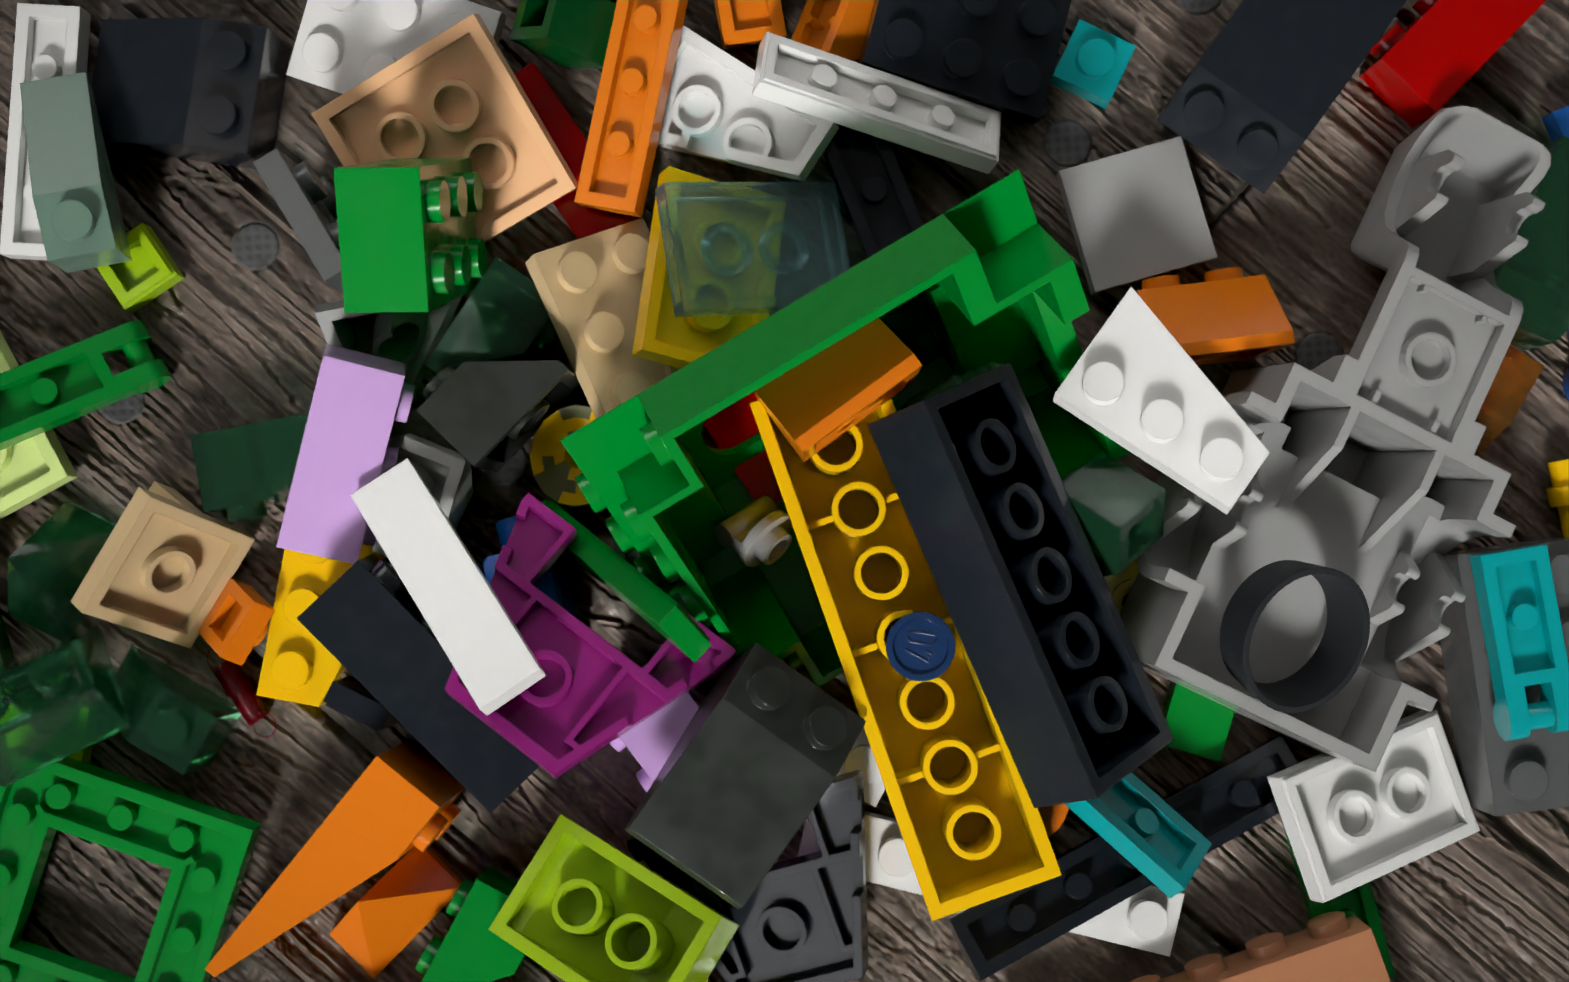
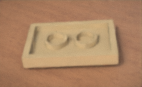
[525,218,679,419]

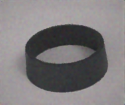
[1219,560,1370,713]

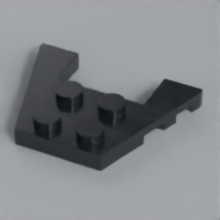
[626,769,869,982]

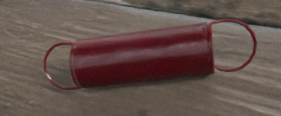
[207,648,276,738]

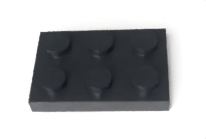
[859,0,1072,125]

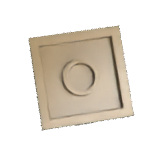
[70,481,255,649]

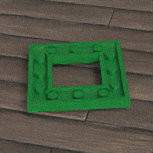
[0,739,261,982]

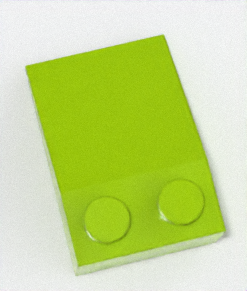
[488,814,739,982]

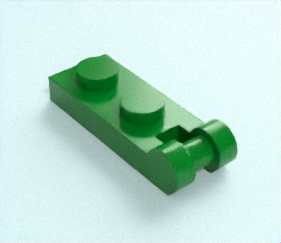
[0,320,172,450]

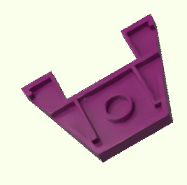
[445,493,737,779]

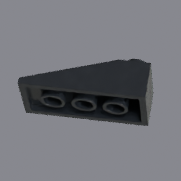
[1157,0,1407,194]

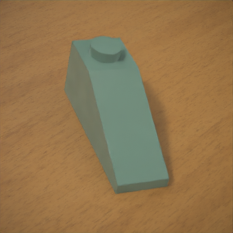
[20,72,132,273]

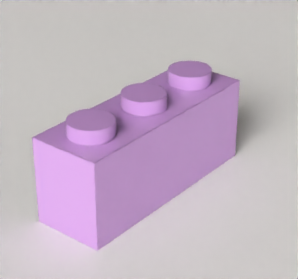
[276,344,415,564]

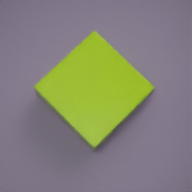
[96,223,185,313]

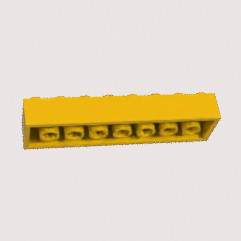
[749,399,1062,921]

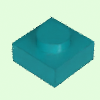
[1051,19,1136,109]

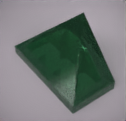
[8,502,116,643]

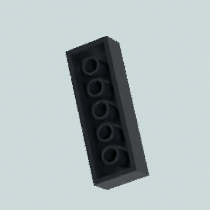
[867,362,1174,808]

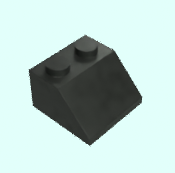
[416,360,581,472]

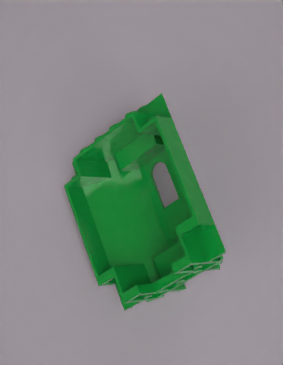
[560,169,1130,687]

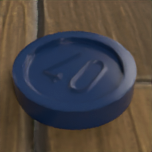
[886,612,955,681]

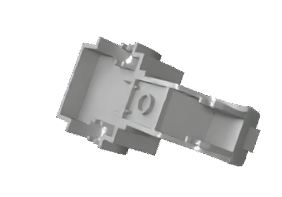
[1119,105,1551,772]

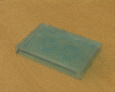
[655,182,850,317]

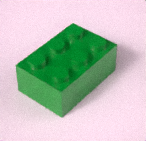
[333,157,487,313]

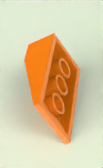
[204,740,465,978]

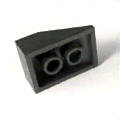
[625,642,866,909]

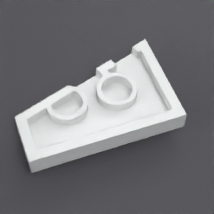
[657,25,839,182]
[1053,287,1270,515]

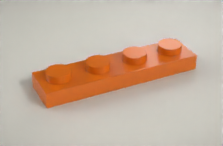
[574,0,688,217]

